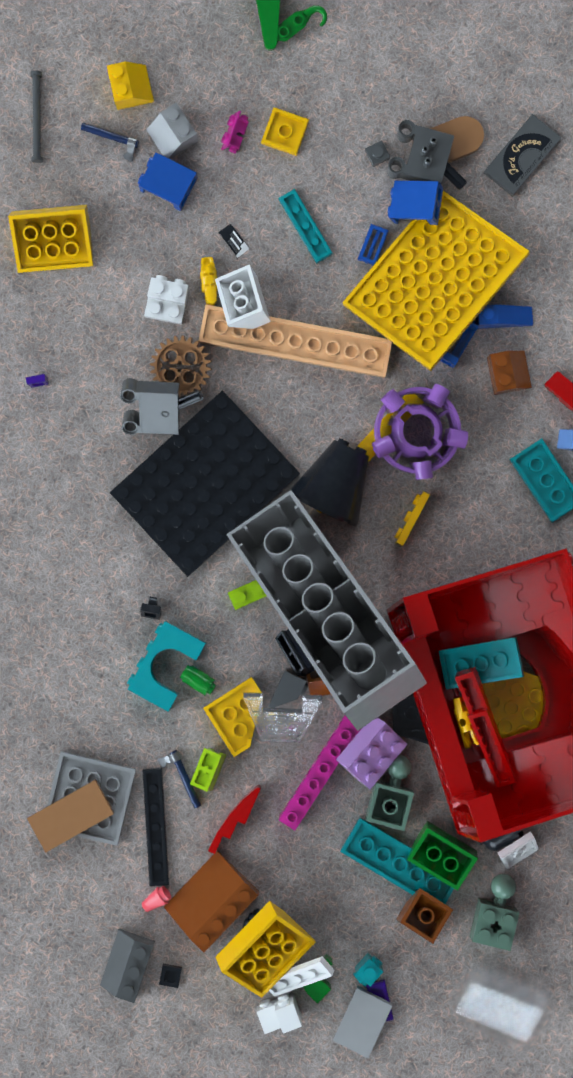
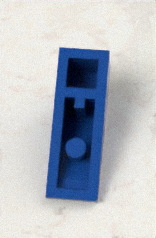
[475,305,533,329]

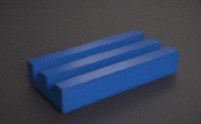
[358,224,389,266]

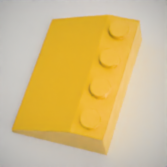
[8,205,93,273]
[215,901,316,998]

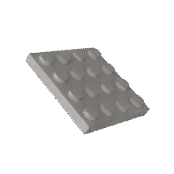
[47,751,136,846]

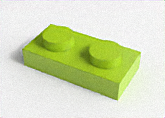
[228,580,267,610]

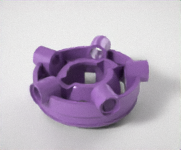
[372,384,468,480]

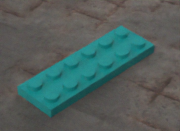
[340,817,454,904]

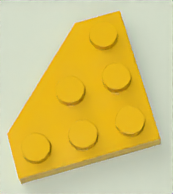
[203,677,262,757]

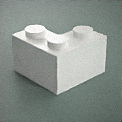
[257,992,302,1034]

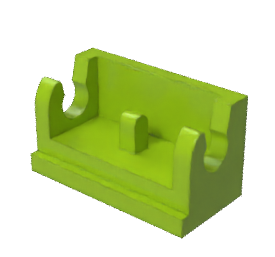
[190,748,227,792]

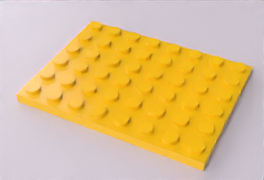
[342,191,529,371]

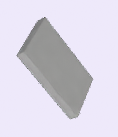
[333,986,393,1058]

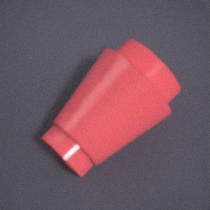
[141,886,171,912]

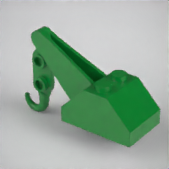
[256,0,327,51]

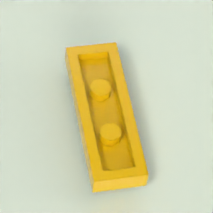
[394,491,430,546]

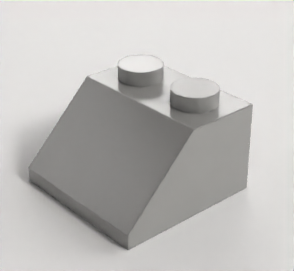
[146,103,198,159]

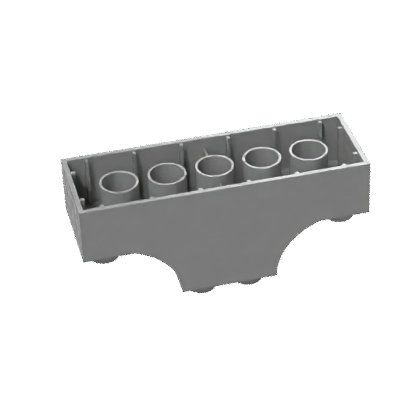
[227,490,427,731]

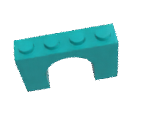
[127,621,206,712]

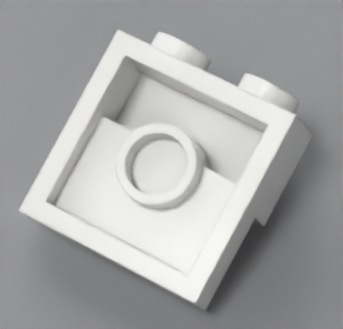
[144,275,190,325]

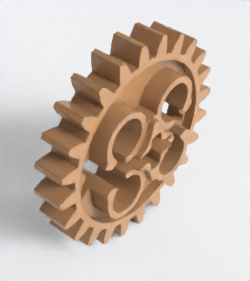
[150,335,212,397]

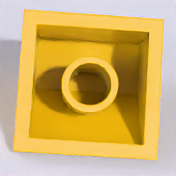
[107,61,154,110]

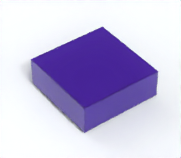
[26,374,49,388]

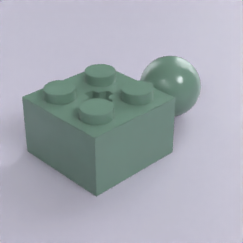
[365,755,414,831]
[469,874,520,951]

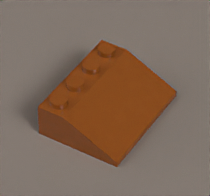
[164,850,259,952]

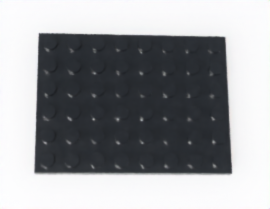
[110,390,300,577]

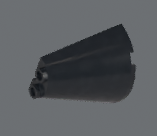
[289,438,369,526]

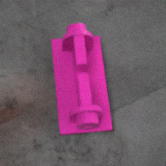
[221,110,249,153]

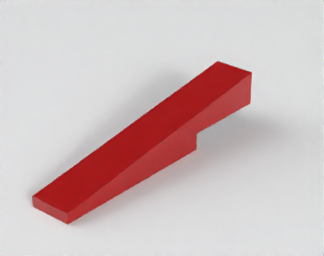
[455,666,516,788]

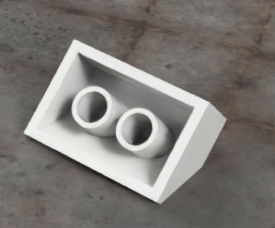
[215,264,271,329]

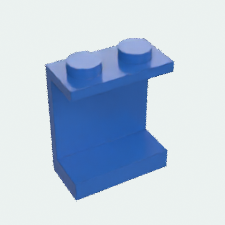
[138,152,198,211]
[388,181,443,225]

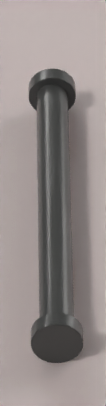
[31,70,43,163]

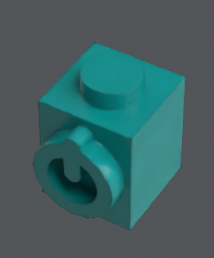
[353,953,383,987]

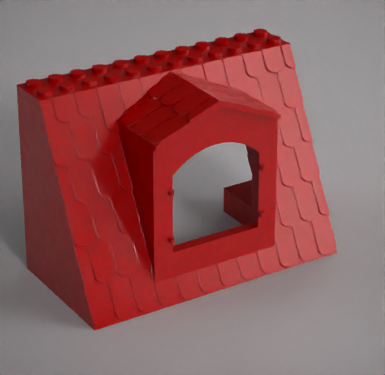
[387,548,573,843]

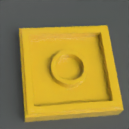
[261,107,309,156]

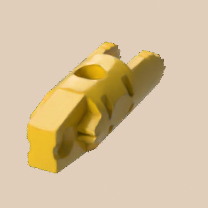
[200,257,218,306]
[453,696,479,749]

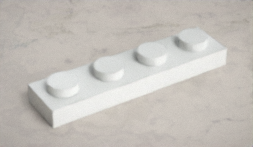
[269,956,334,997]

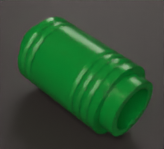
[180,665,216,696]

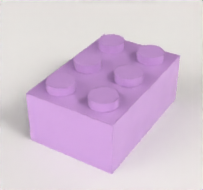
[336,717,407,790]

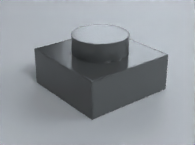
[365,140,390,167]

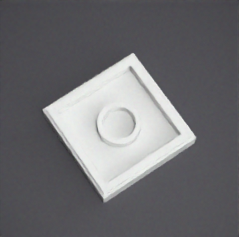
[497,832,539,869]

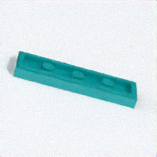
[278,189,333,264]

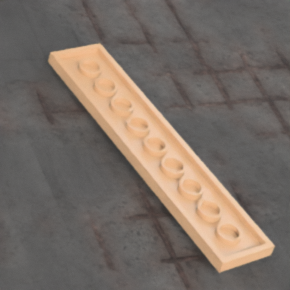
[198,304,392,378]

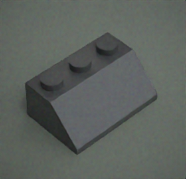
[100,929,155,1003]

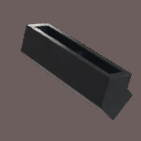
[275,629,315,676]

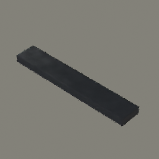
[142,768,169,886]

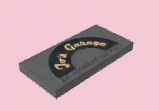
[484,114,561,197]

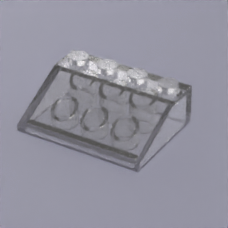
[454,957,552,1042]

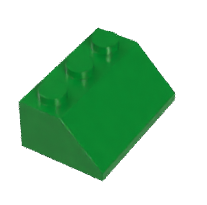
[407,821,478,891]

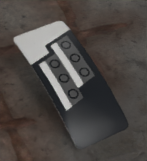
[218,224,249,258]

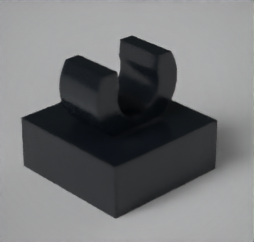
[140,596,161,620]

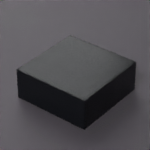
[159,964,182,988]

